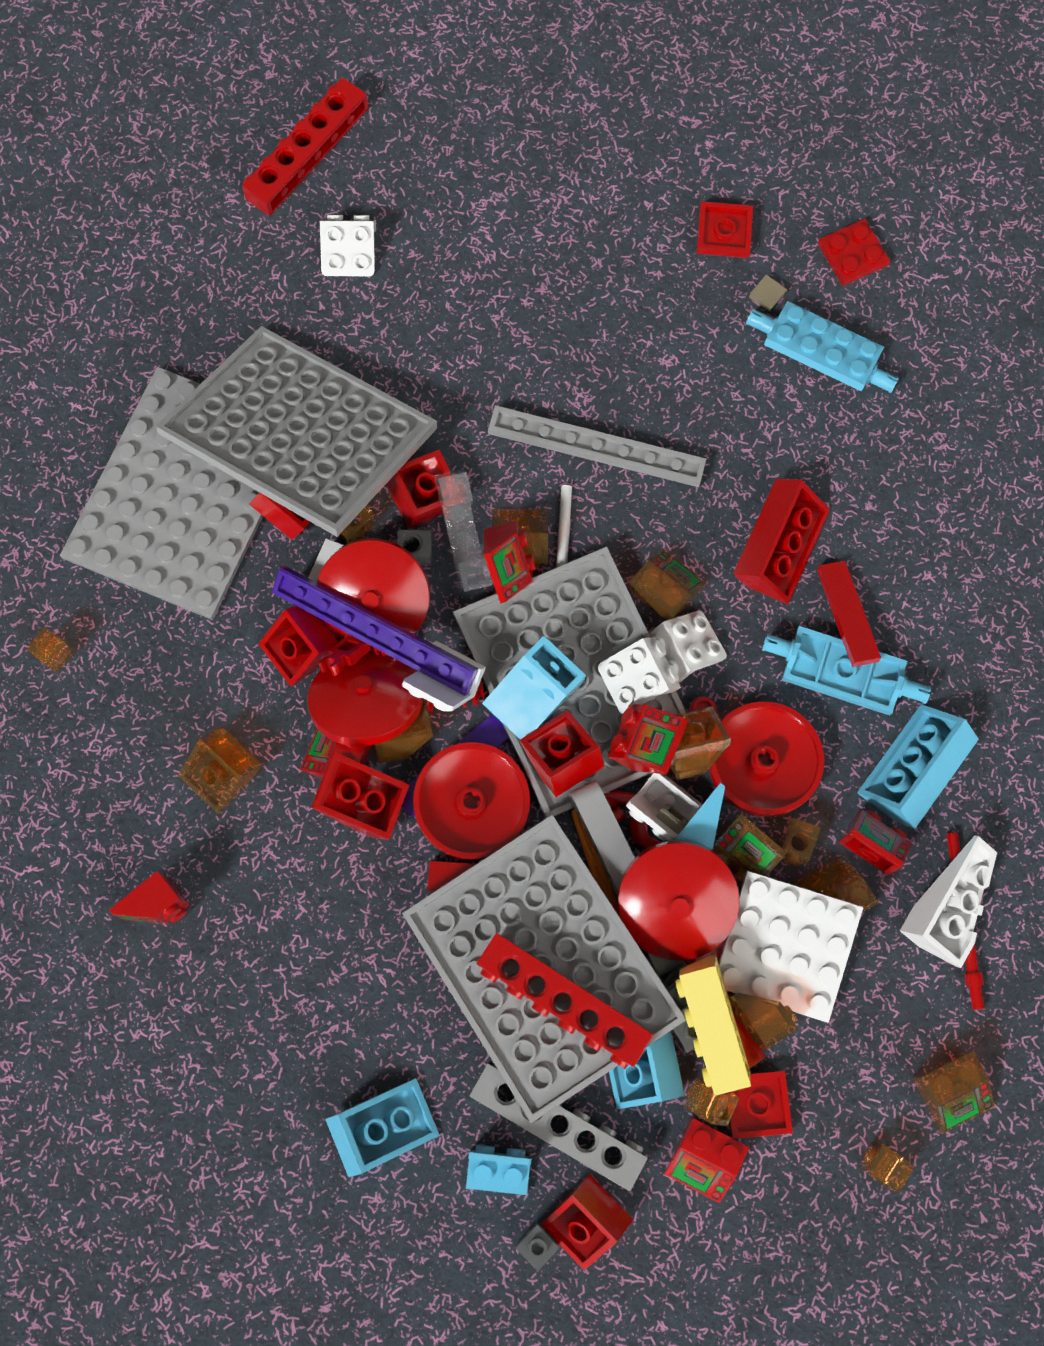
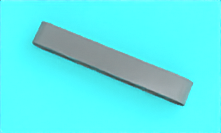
[569,780,684,977]

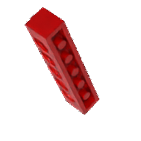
[242,77,368,216]
[476,933,654,1069]

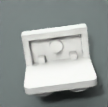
[320,215,376,276]
[649,611,727,683]
[598,638,681,714]
[402,641,486,711]
[626,773,702,841]

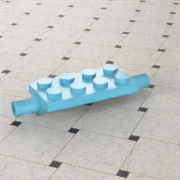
[746,301,899,393]
[762,626,932,716]

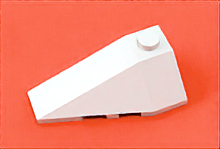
[900,836,997,968]

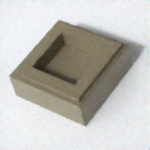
[749,275,787,312]
[655,803,689,835]

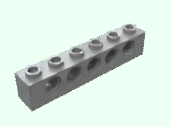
[470,1064,648,1191]

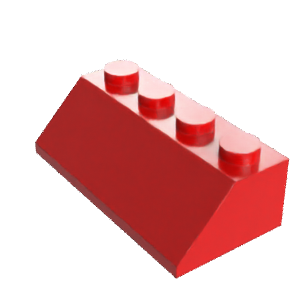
[733,479,830,604]

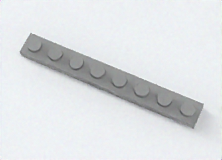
[488,405,706,487]

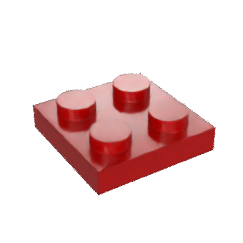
[696,201,753,258]
[818,219,890,286]
[726,1071,793,1139]

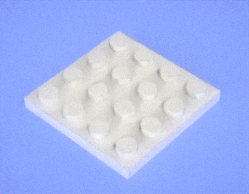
[718,871,863,1023]

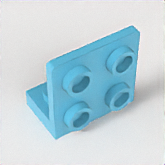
[466,1145,531,1195]

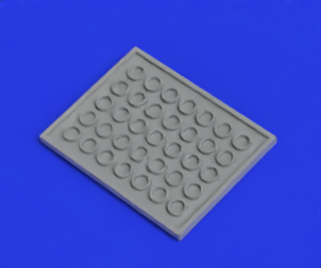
[156,326,437,537]
[60,367,263,620]
[453,547,704,818]
[402,815,686,1123]

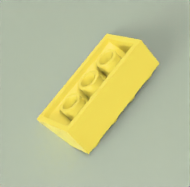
[675,954,751,1095]

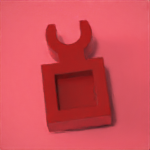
[319,635,370,676]

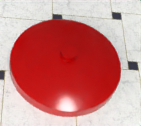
[317,538,430,650]
[307,650,423,746]
[708,702,824,817]
[413,742,530,860]
[618,840,739,961]

